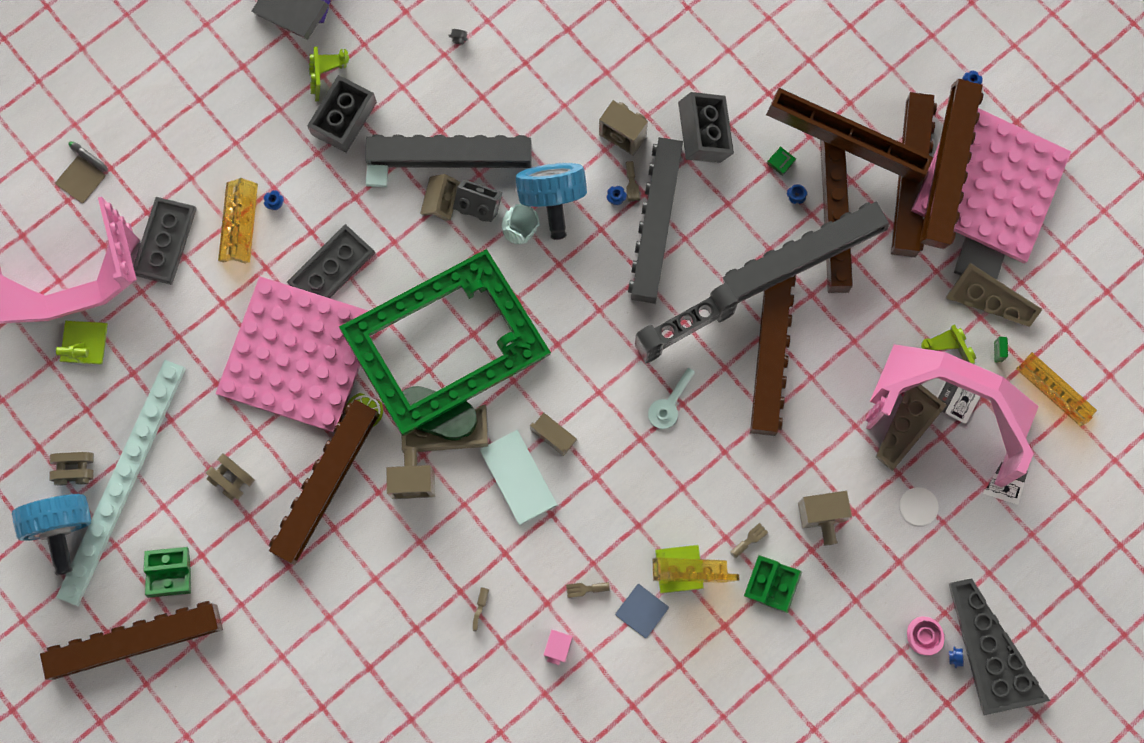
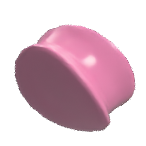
[907,616,945,656]

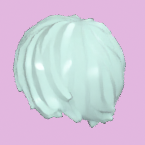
[502,203,540,244]

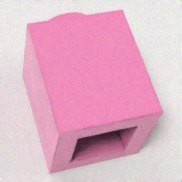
[544,630,573,665]

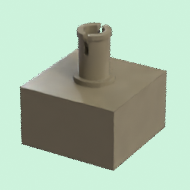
[386,447,435,499]
[798,490,852,546]

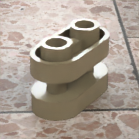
[49,452,94,486]
[206,453,255,500]

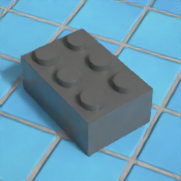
[307,75,377,153]
[678,92,734,163]

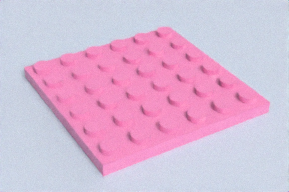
[911,108,1071,263]
[215,276,371,432]

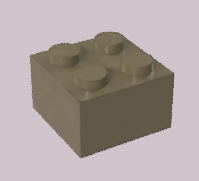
[599,100,648,156]

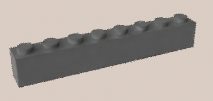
[365,134,532,168]
[628,137,683,304]
[723,201,889,303]

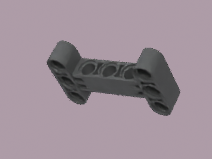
[635,283,738,363]

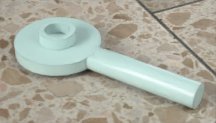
[648,368,695,429]

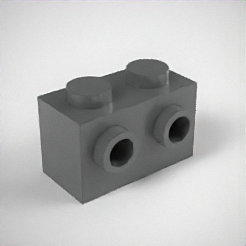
[453,179,502,222]

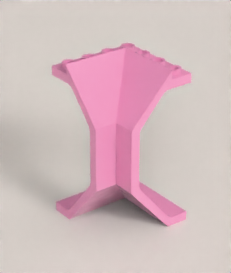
[0,197,140,324]
[865,344,1039,487]

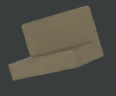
[420,174,460,221]
[530,412,577,456]

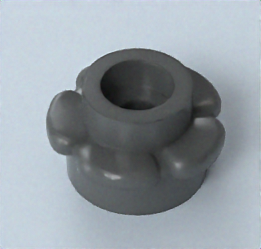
[449,29,468,44]

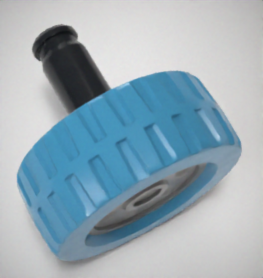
[516,163,587,240]
[12,494,91,575]

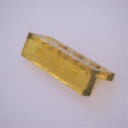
[218,178,258,263]
[1016,352,1097,427]
[652,558,740,583]

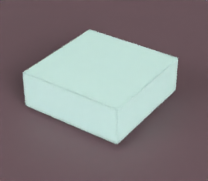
[366,165,389,187]

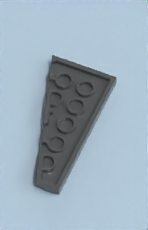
[949,578,1050,715]

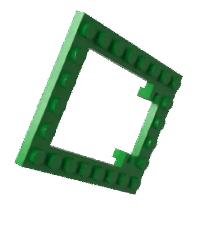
[339,249,551,436]

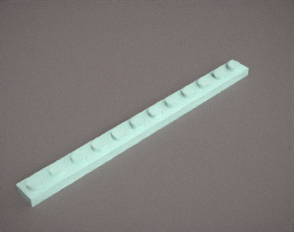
[56,360,186,606]

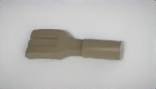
[626,161,640,202]
[730,523,768,558]
[566,582,610,598]
[473,587,489,631]

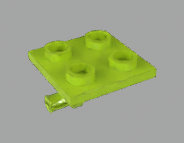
[309,47,349,102]
[56,320,108,365]
[921,324,976,364]
[655,545,704,594]

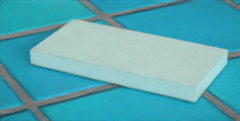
[479,430,558,526]

